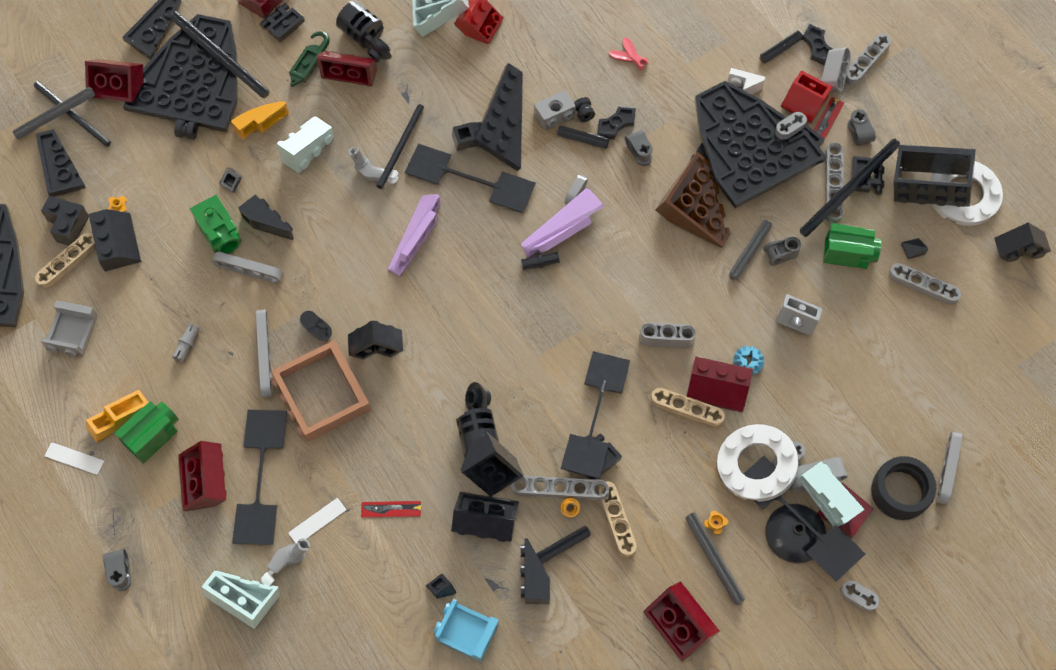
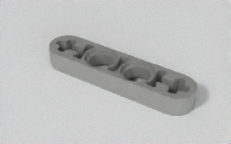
[845,34,891,85]
[212,252,284,283]
[889,263,961,305]
[936,431,962,505]

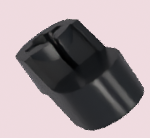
[299,311,332,341]

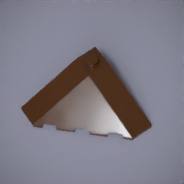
[655,152,730,248]

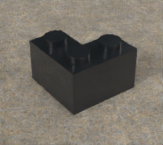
[41,196,89,246]
[994,222,1051,262]
[348,321,403,360]

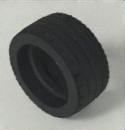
[871,456,937,520]

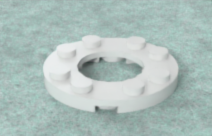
[930,161,1003,226]
[717,424,798,502]

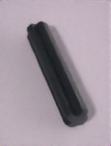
[759,30,803,63]
[557,126,609,149]
[536,526,591,564]

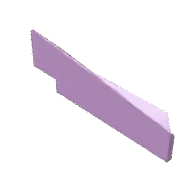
[521,188,604,257]
[388,194,441,277]

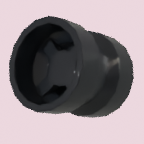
[574,97,596,122]
[174,119,198,140]

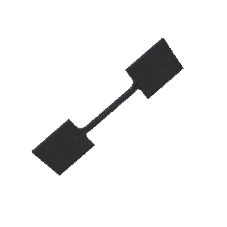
[404,143,536,213]
[561,351,630,479]
[232,410,287,545]
[744,456,866,582]

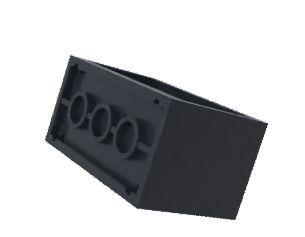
[894,145,976,207]

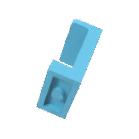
[433,599,499,662]

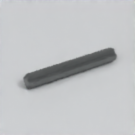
[729,220,772,280]

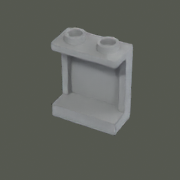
[41,300,98,357]

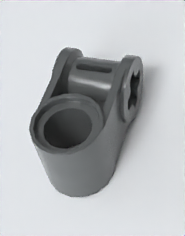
[848,109,876,146]
[625,130,653,166]
[763,236,801,266]
[103,549,131,591]

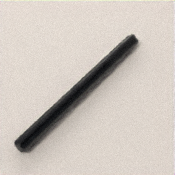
[170,11,270,99]
[800,138,900,237]

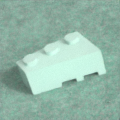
[412,0,469,37]
[277,116,334,174]
[798,462,864,527]
[202,571,280,629]

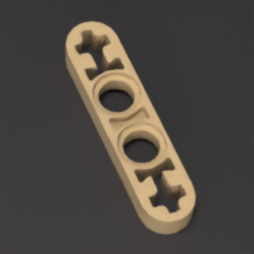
[35,233,96,289]
[651,388,725,427]
[598,481,637,558]

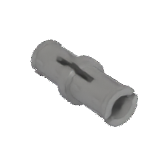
[172,323,200,362]

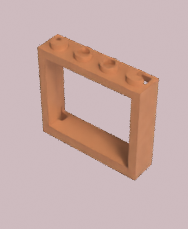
[271,340,371,442]

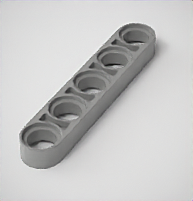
[825,142,844,223]
[256,309,273,398]
[511,476,609,500]

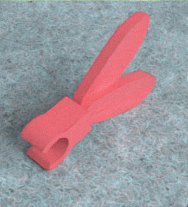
[609,38,648,70]

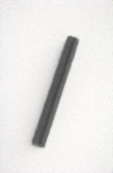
[12,87,95,139]
[686,512,745,605]

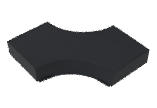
[802,24,833,66]
[597,106,636,140]

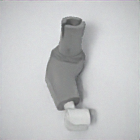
[348,146,399,184]
[261,538,310,586]

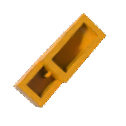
[231,101,289,139]
[86,390,149,443]

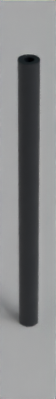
[34,81,111,147]
[376,104,424,189]

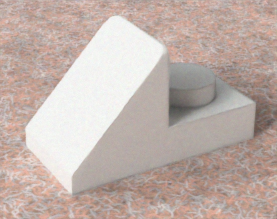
[727,68,765,94]

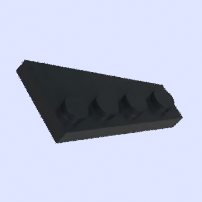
[123,0,182,60]
[36,129,86,197]

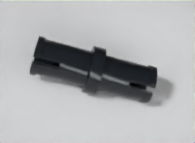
[521,251,560,271]

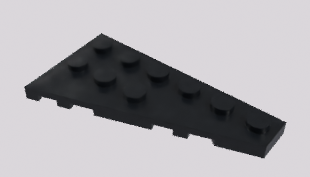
[473,63,523,171]

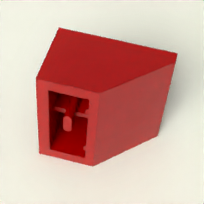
[454,0,504,44]
[780,70,832,123]

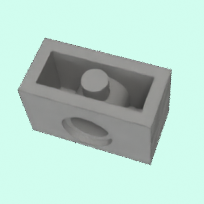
[534,90,576,129]
[775,294,822,336]

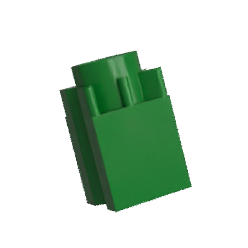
[190,195,242,254]
[823,223,881,269]
[115,401,179,464]

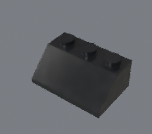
[88,209,142,272]
[461,433,524,497]
[451,492,519,542]

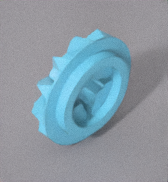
[733,345,764,375]

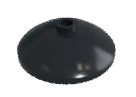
[765,504,827,564]

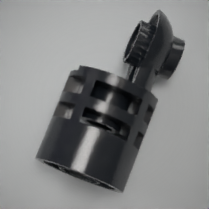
[336,1,392,62]
[456,382,499,458]

